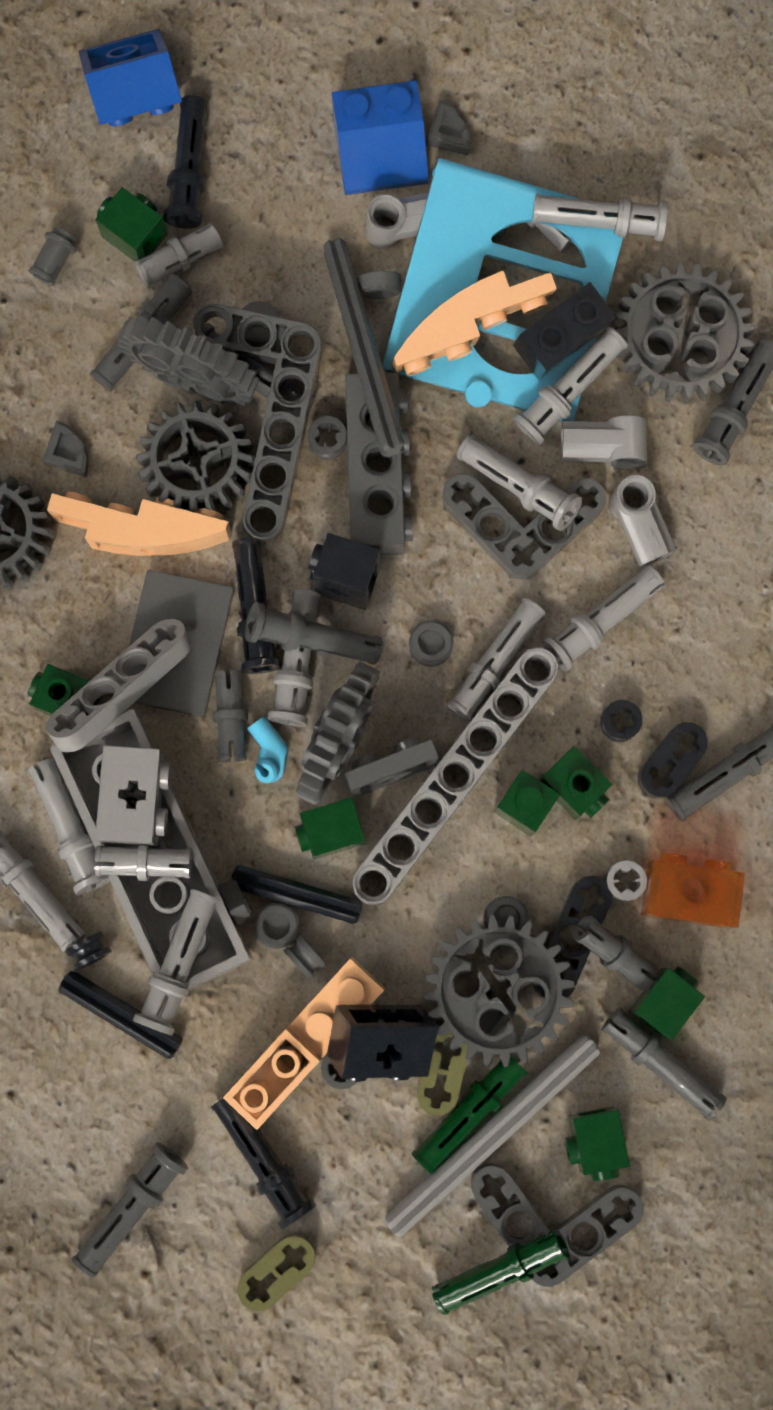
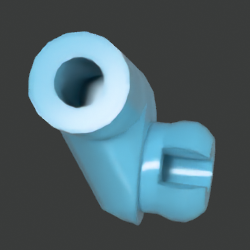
[247,715,289,783]

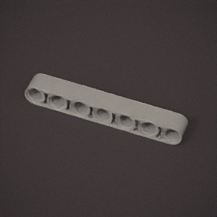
[353,648,558,906]

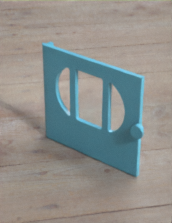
[382,158,623,421]

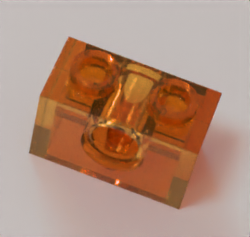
[640,853,745,929]

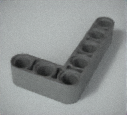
[193,304,322,541]

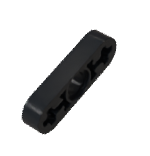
[534,876,612,999]

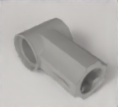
[364,193,429,248]
[560,415,647,469]
[609,474,676,567]

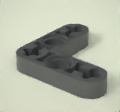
[442,474,606,580]
[471,1163,643,1287]

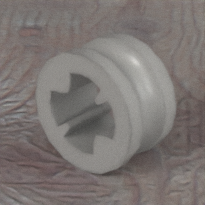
[604,860,647,902]

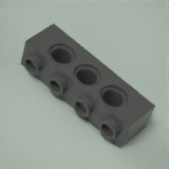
[345,373,413,555]

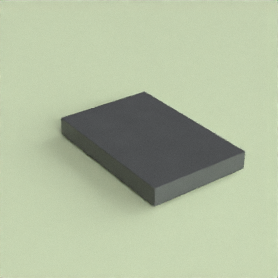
[127,570,234,718]

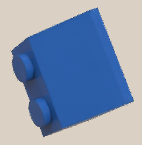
[78,29,182,126]
[332,80,429,195]

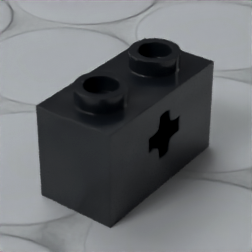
[513,282,617,380]
[308,533,380,611]
[327,1005,439,1082]

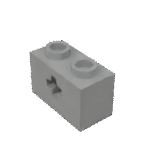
[95,746,172,847]

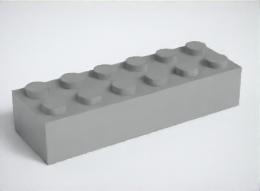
[50,709,253,1000]

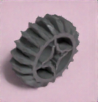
[136,400,255,513]
[0,475,54,590]

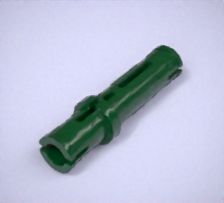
[411,1057,528,1174]
[432,1229,569,1315]

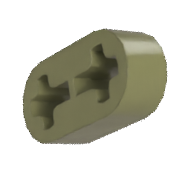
[417,1033,468,1116]
[237,1233,316,1312]

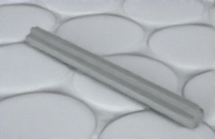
[384,1035,600,1237]

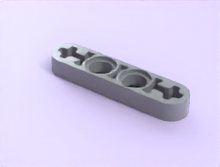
[46,619,192,752]

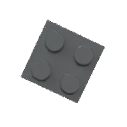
[345,737,438,799]

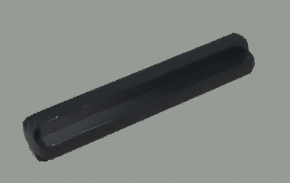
[231,865,362,924]
[58,971,183,1059]

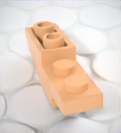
[391,271,557,376]
[47,492,232,556]
[223,957,386,1130]

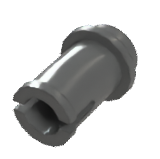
[29,227,77,286]

